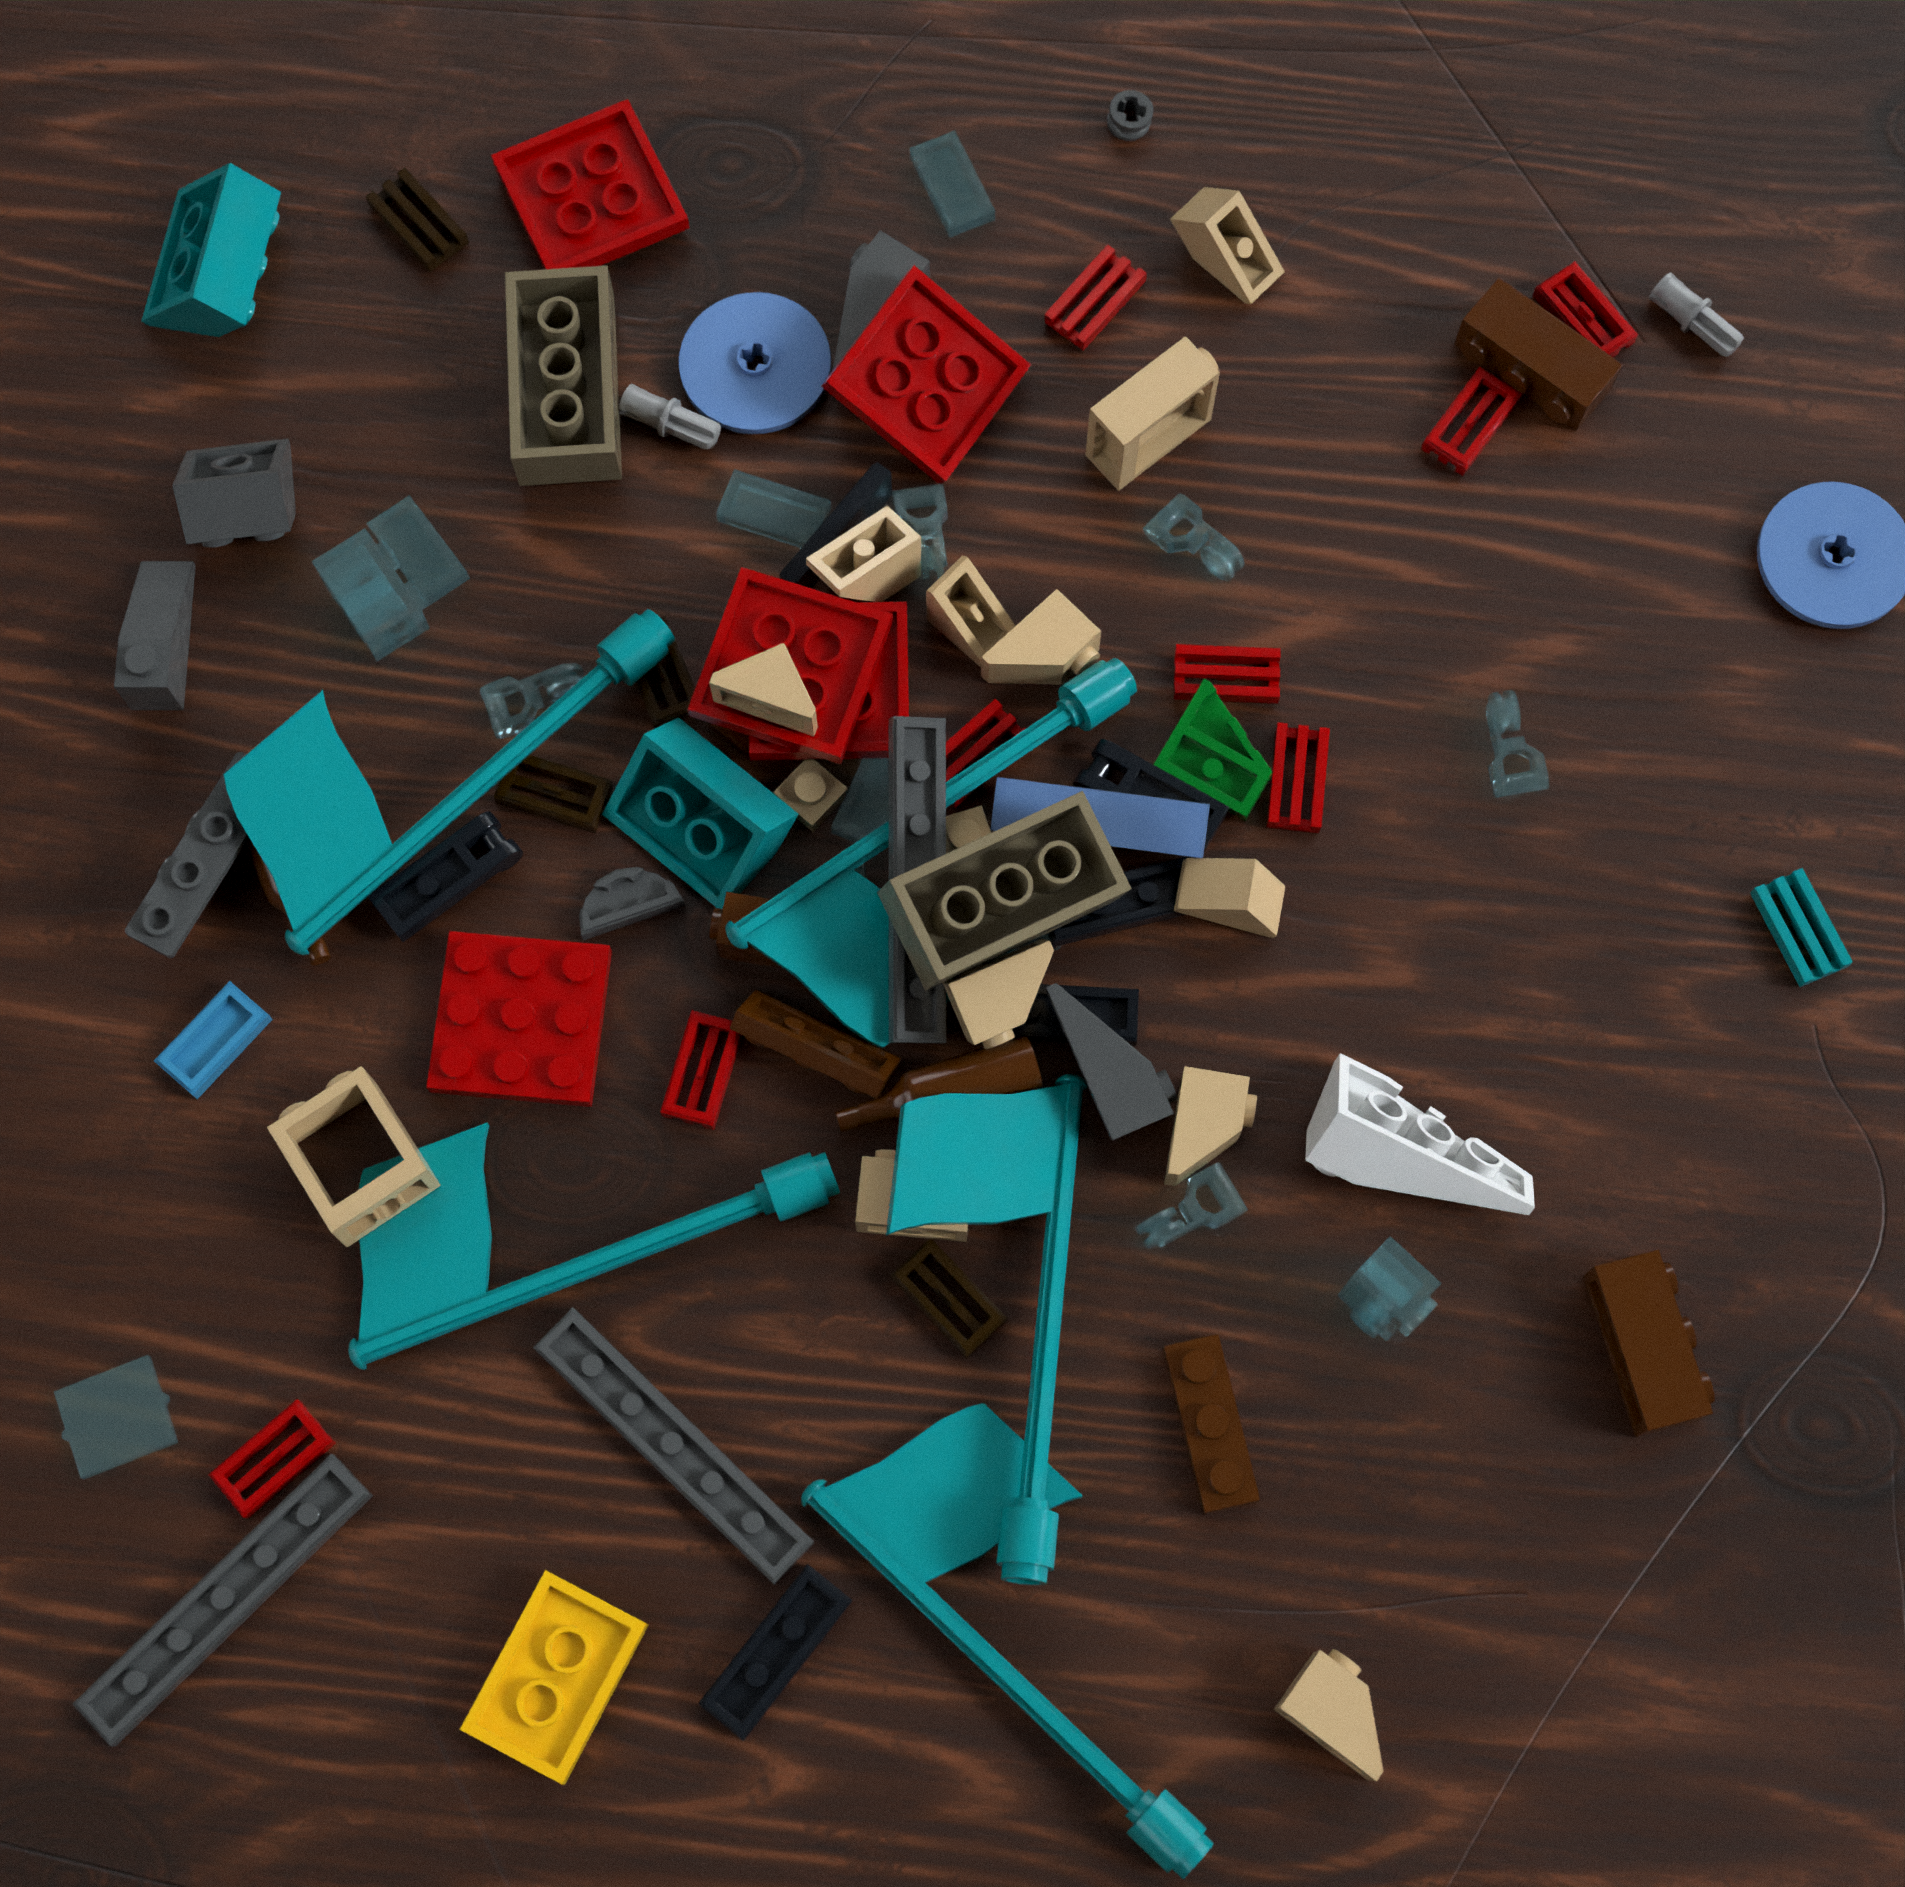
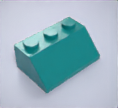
[141,163,281,337]
[602,717,799,909]

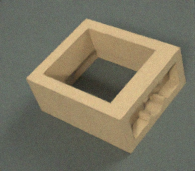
[1085,336,1220,491]
[267,1066,441,1247]

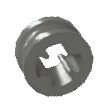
[1107,90,1154,141]

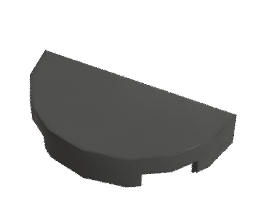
[579,867,685,941]

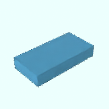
[154,981,273,1099]

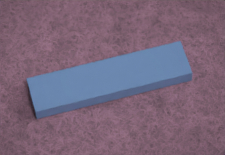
[990,777,1210,858]

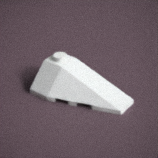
[1305,1053,1535,1215]

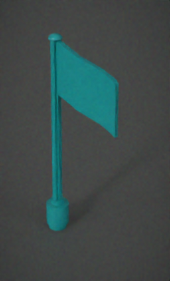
[223,609,675,955]
[725,658,1137,1048]
[886,1074,1087,1585]
[348,1122,840,1370]
[801,1403,1214,1879]

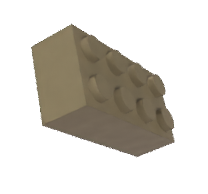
[505,266,622,486]
[877,791,1132,991]

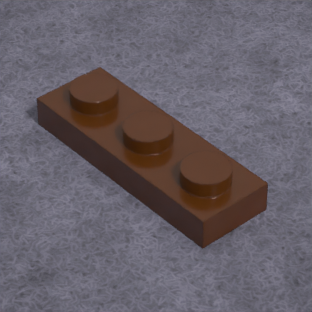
[730,990,901,1099]
[1163,1334,1260,1515]

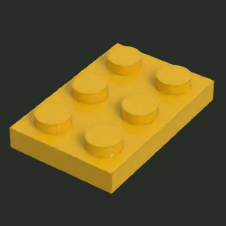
[460,1570,648,1785]

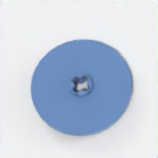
[679,292,831,434]
[1757,482,1905,629]

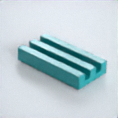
[1750,868,1853,987]

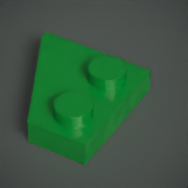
[1153,678,1272,821]

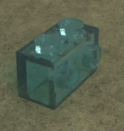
[311,528,430,661]
[1337,1236,1441,1342]

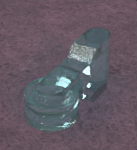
[892,484,948,580]
[1143,493,1245,581]
[480,663,584,739]
[1486,690,1549,798]
[1136,1162,1248,1249]

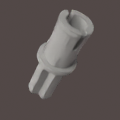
[1649,272,1744,357]
[619,384,721,449]

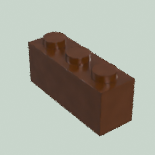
[1454,277,1623,431]
[1583,1249,1715,1438]

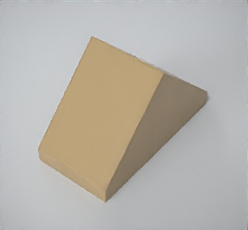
[926,555,1016,667]
[709,643,818,737]
[1174,858,1285,938]

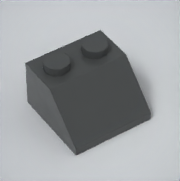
[172,438,296,548]

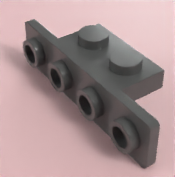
[125,752,249,958]

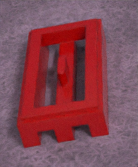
[1044,244,1147,351]
[1532,261,1638,357]
[1421,367,1522,476]
[1173,644,1281,704]
[946,698,1026,808]
[1266,722,1330,833]
[660,1010,743,1130]
[208,1399,336,1519]

